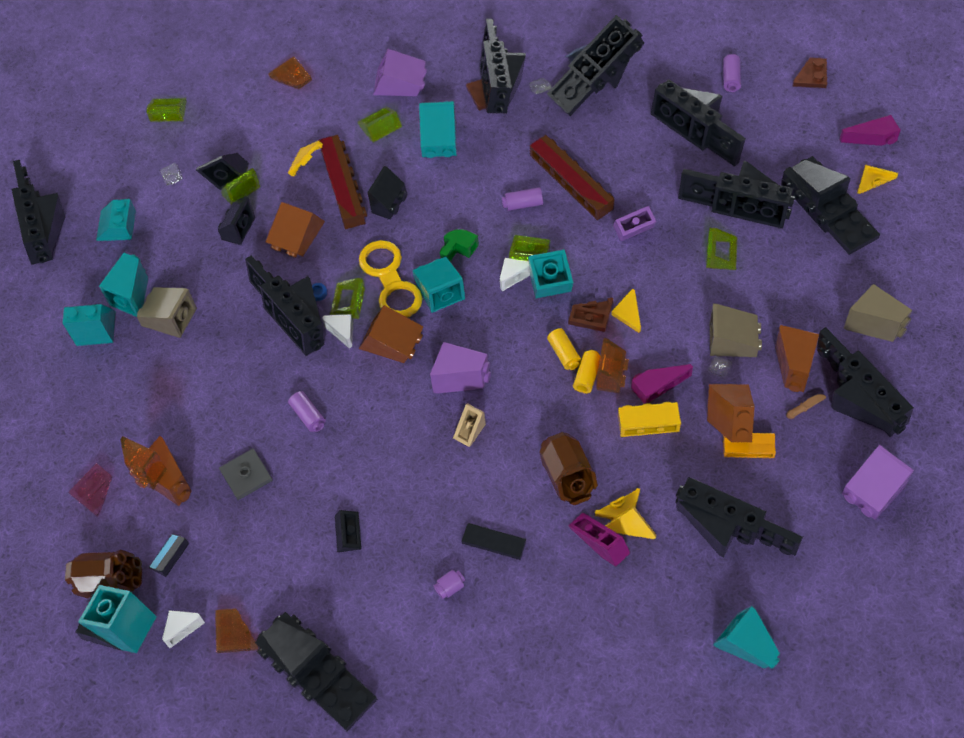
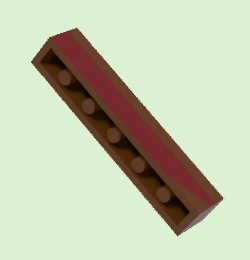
[318,135,367,229]
[530,135,615,221]

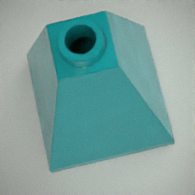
[713,606,780,669]

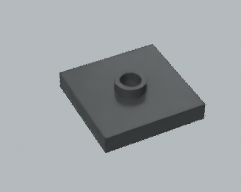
[219,448,273,500]

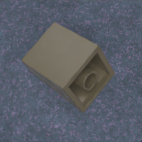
[844,284,912,342]
[137,287,197,338]
[709,304,762,357]

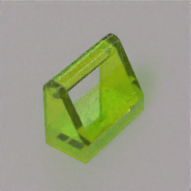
[146,98,187,122]
[357,106,402,142]
[221,168,260,205]
[706,228,738,270]
[509,235,550,261]
[330,278,365,319]

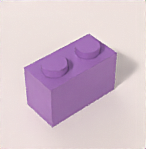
[613,206,656,241]

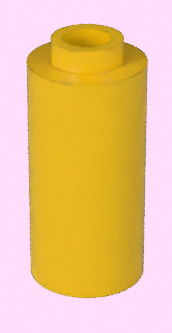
[547,328,581,370]
[573,350,602,394]

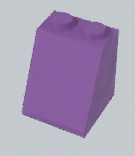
[373,49,427,96]
[430,342,491,393]
[842,445,914,520]

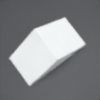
[500,258,530,291]
[322,314,353,348]
[163,610,205,648]

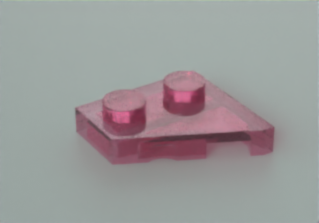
[68,463,112,517]

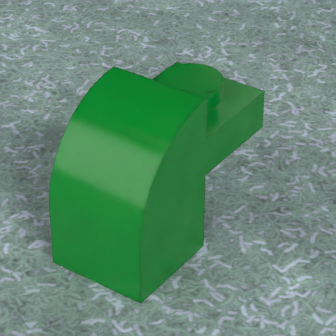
[440,229,479,262]

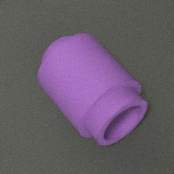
[433,569,465,599]

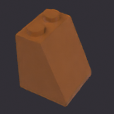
[266,202,325,258]
[359,305,424,363]
[775,325,819,392]
[707,384,755,443]
[133,436,192,506]

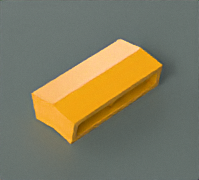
[723,433,776,458]

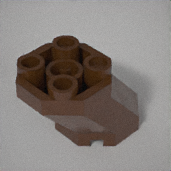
[539,432,598,506]
[65,550,142,598]

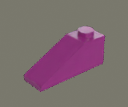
[840,115,901,146]
[631,364,693,404]
[569,513,630,567]

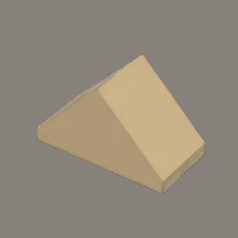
[453,403,486,447]

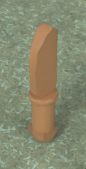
[786,394,826,419]

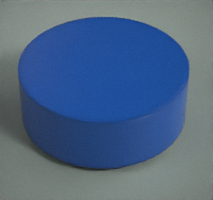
[312,283,327,301]

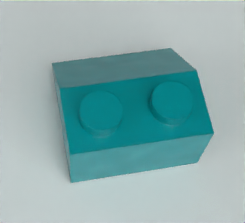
[96,199,136,241]
[528,249,573,299]

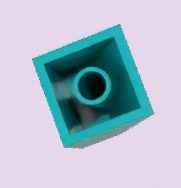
[419,101,457,158]
[99,253,149,317]
[412,257,465,313]
[62,304,116,346]
[78,585,157,654]

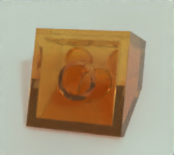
[597,338,629,393]
[120,436,167,490]

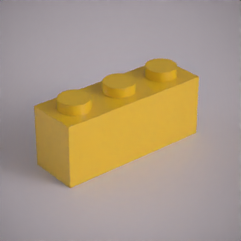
[618,402,681,437]

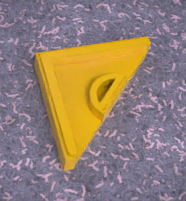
[288,141,323,176]
[857,165,898,194]
[611,289,641,333]
[595,488,640,520]
[605,506,657,539]

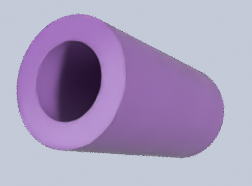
[723,54,741,92]
[502,187,543,211]
[288,391,325,432]

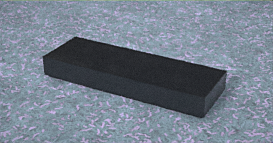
[461,523,526,560]

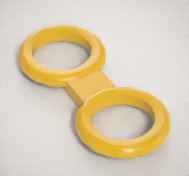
[359,240,423,318]

